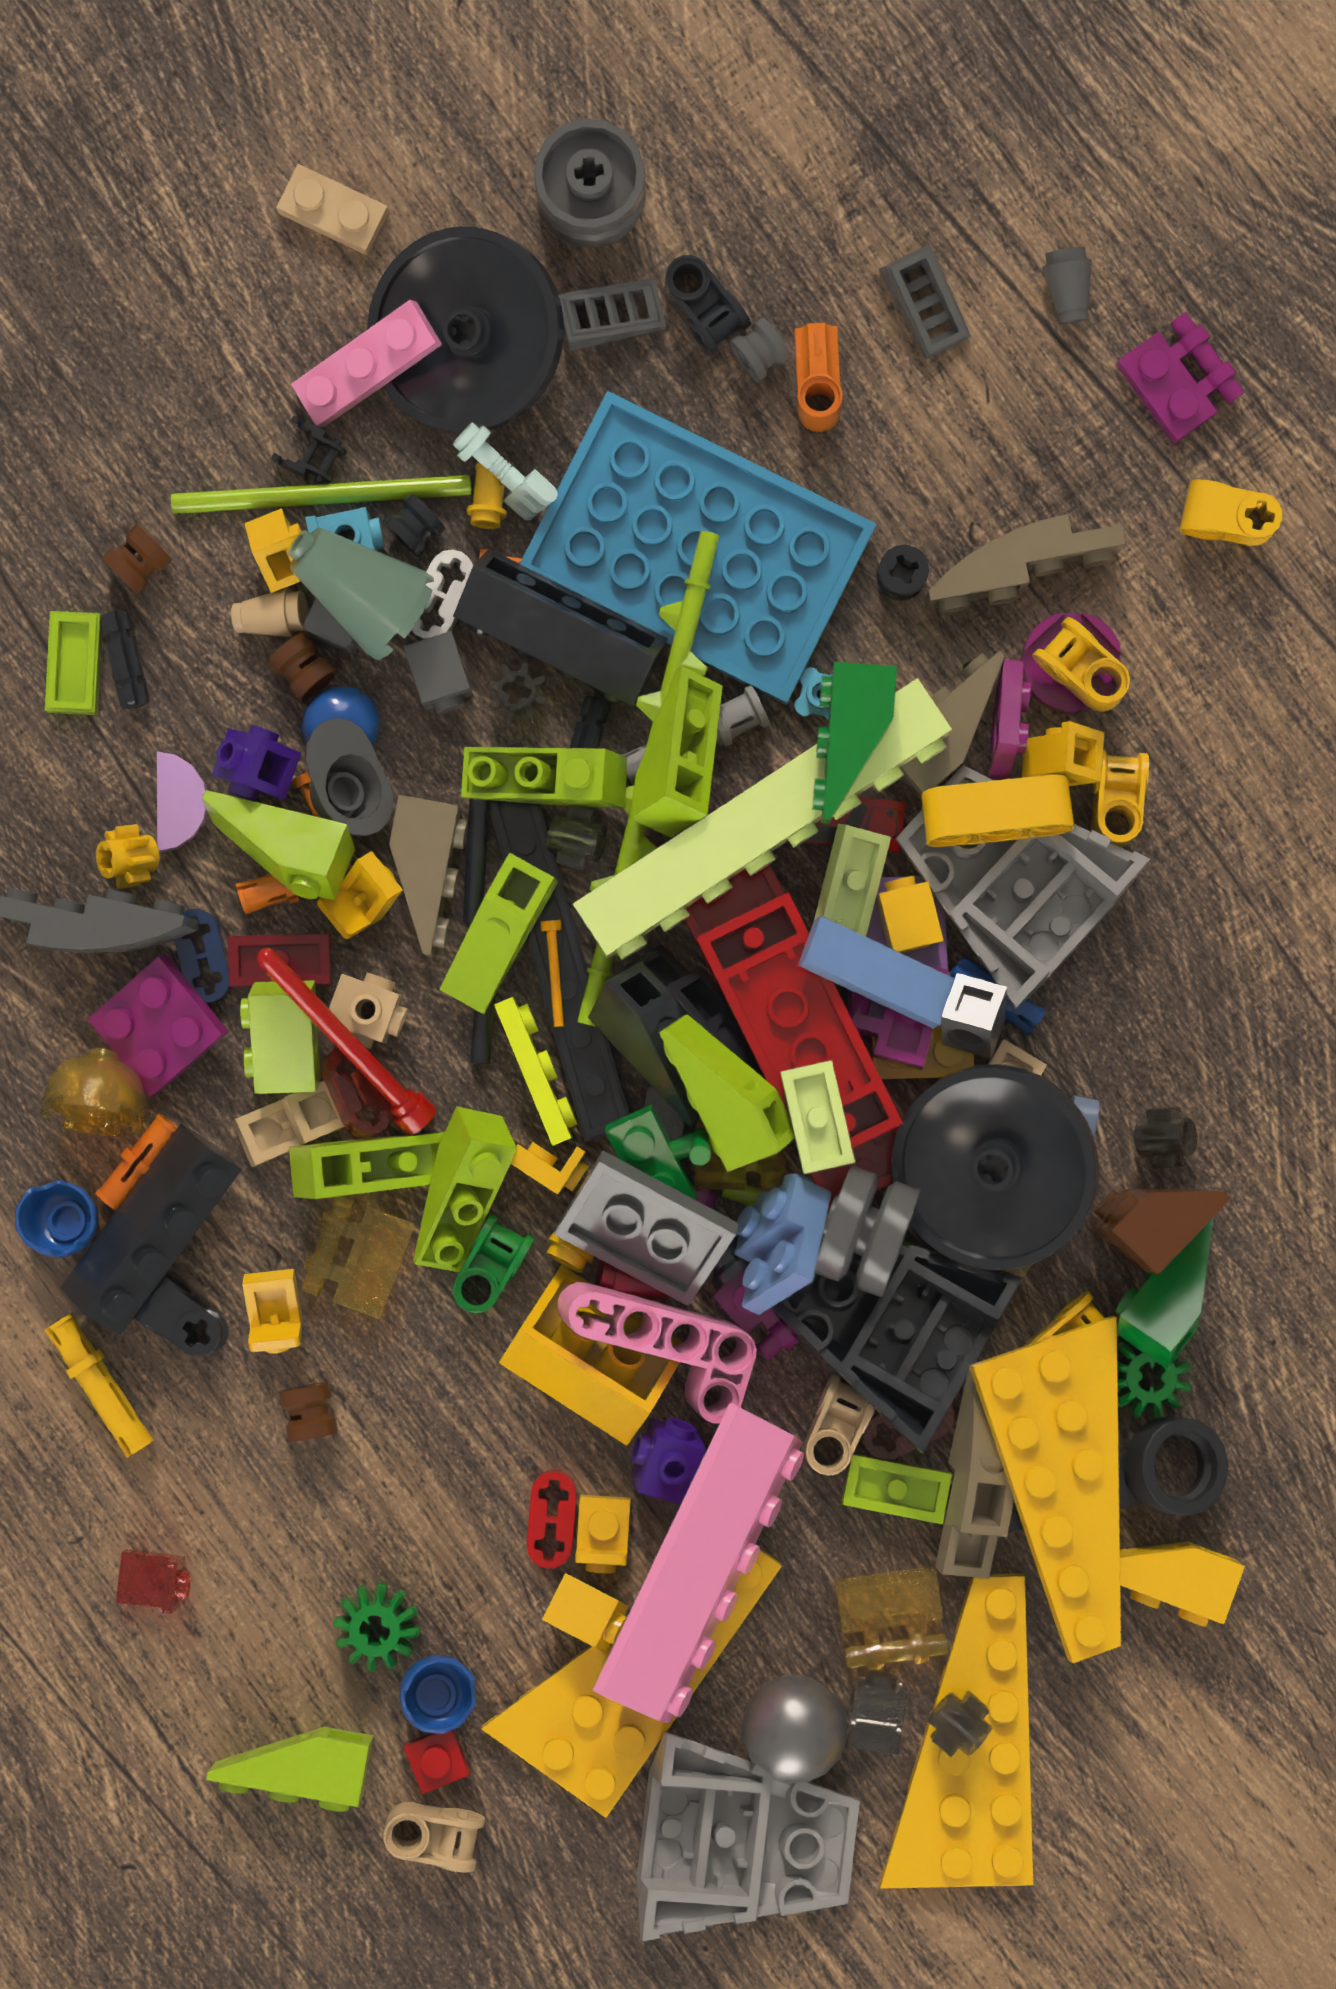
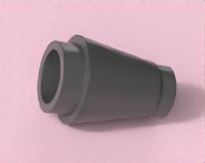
[1042,247,1092,324]

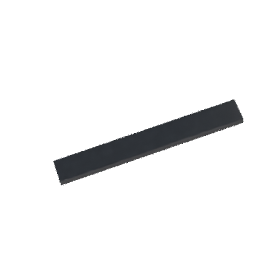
[489,742,629,1142]

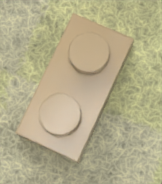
[276,164,389,256]

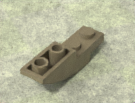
[924,514,1125,614]
[935,1368,1014,1579]

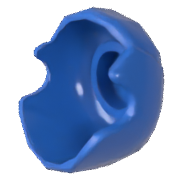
[300,686,381,747]
[15,1180,99,1258]
[399,1654,476,1734]

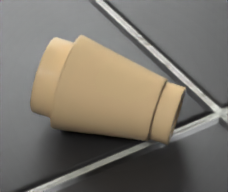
[231,587,309,637]

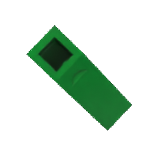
[812,662,897,824]
[1116,1218,1213,1369]

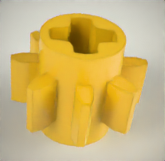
[96,824,160,889]

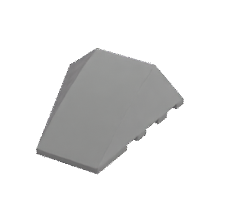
[896,765,1150,1010]
[637,1731,860,1942]

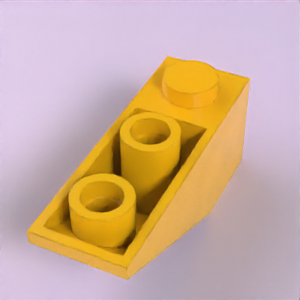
[1120,1541,1245,1627]

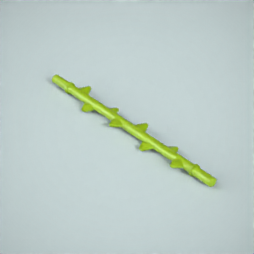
[577,531,720,1027]

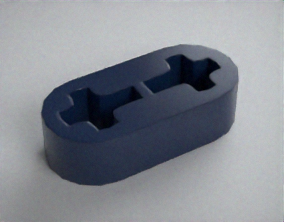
[174,909,232,1004]

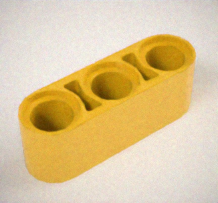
[921,775,1074,847]

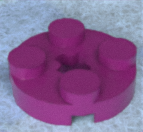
[1020,613,1121,715]

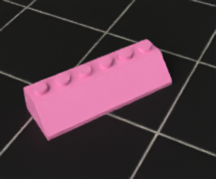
[592,1403,804,1723]

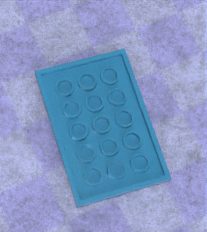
[520,391,877,705]

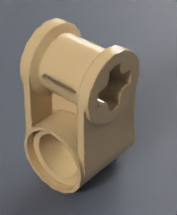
[803,1373,875,1476]
[384,1802,485,1872]

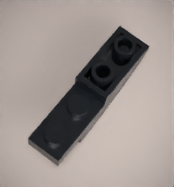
[624,944,765,1079]

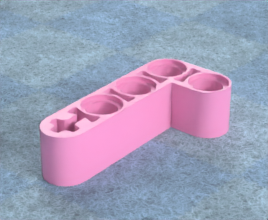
[557,1282,756,1424]

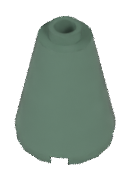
[288,527,434,660]

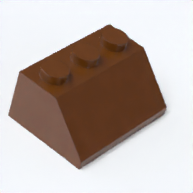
[1090,1188,1231,1275]

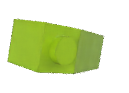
[630,666,723,838]
[202,790,355,901]
[289,1131,445,1199]

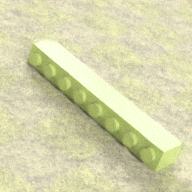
[573,678,952,960]

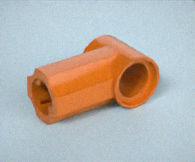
[794,323,843,432]

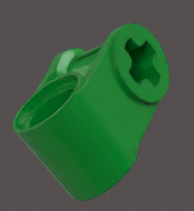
[453,1213,535,1313]

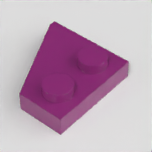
[988,659,1031,781]

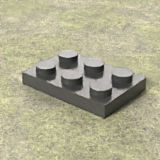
[554,1151,739,1306]

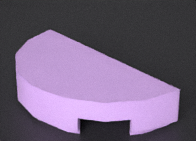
[157,751,208,853]

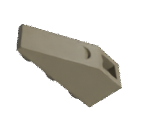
[900,650,1005,800]
[389,795,468,958]

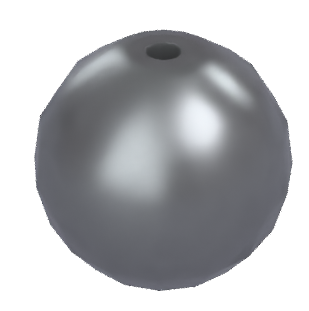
[742,1675,847,1783]

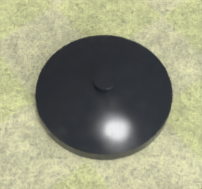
[367,226,564,433]
[891,1064,1099,1270]

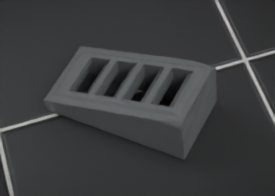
[879,244,972,359]
[559,278,666,352]

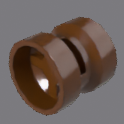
[101,524,172,594]
[267,632,338,703]
[279,1381,338,1442]

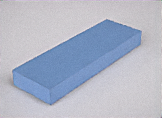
[798,916,955,1028]

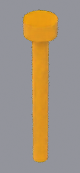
[541,920,564,1027]

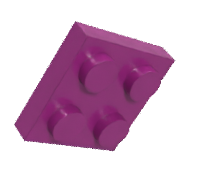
[87,954,229,1097]

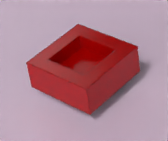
[403,1729,471,1795]

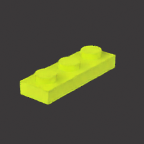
[494,997,578,1146]

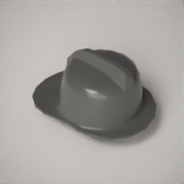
[305,718,393,836]

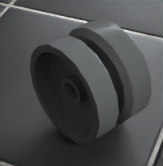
[534,118,645,249]
[815,1165,920,1297]

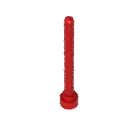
[256,948,436,1136]

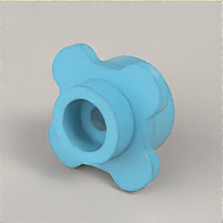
[794,667,832,721]

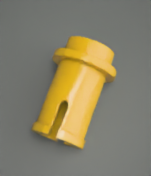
[467,462,507,529]

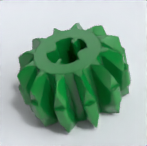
[1117,1341,1192,1418]
[333,1582,421,1672]

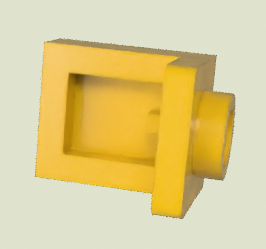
[317,851,403,939]
[242,1269,303,1353]

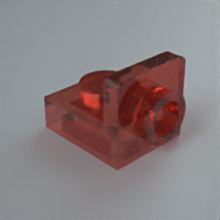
[116,1549,191,1614]

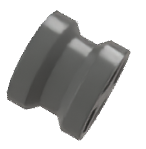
[729,317,791,382]

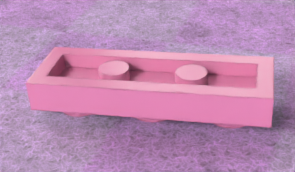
[291,300,442,428]

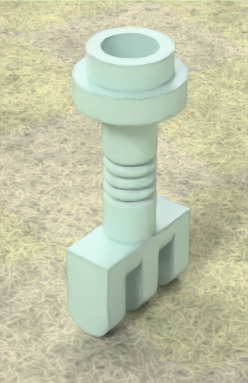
[452,422,558,521]

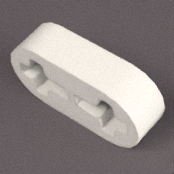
[412,550,473,640]

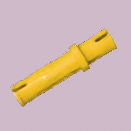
[44,1313,154,1458]

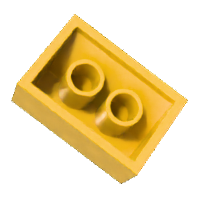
[499,1265,683,1446]

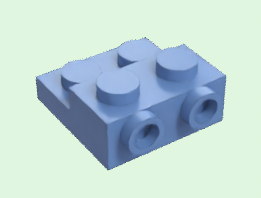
[734,1173,831,1315]

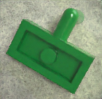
[605,1104,711,1200]

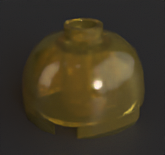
[40,1048,146,1137]

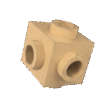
[329,972,408,1049]

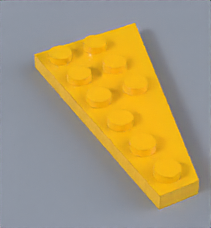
[969,1316,1121,1664]
[481,1548,782,1818]
[879,1573,1033,1889]

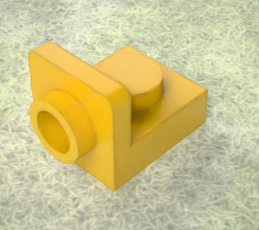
[511,1142,589,1195]
[575,1495,631,1573]

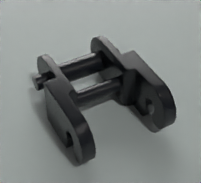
[271,416,347,484]

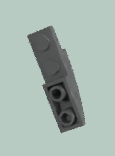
[0,888,199,954]

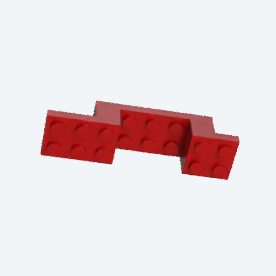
[658,847,903,1212]

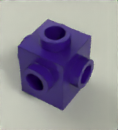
[212,725,301,802]
[631,1418,707,1504]

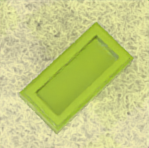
[45,611,103,715]

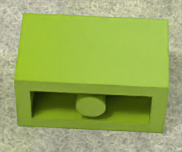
[240,980,321,1094]

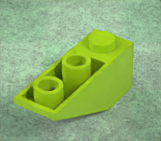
[461,747,628,808]
[439,853,558,1014]
[659,1014,795,1172]
[413,1106,517,1273]
[206,1727,374,1812]

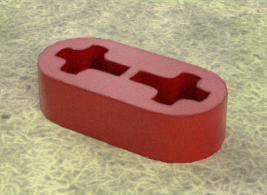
[527,1469,577,1569]

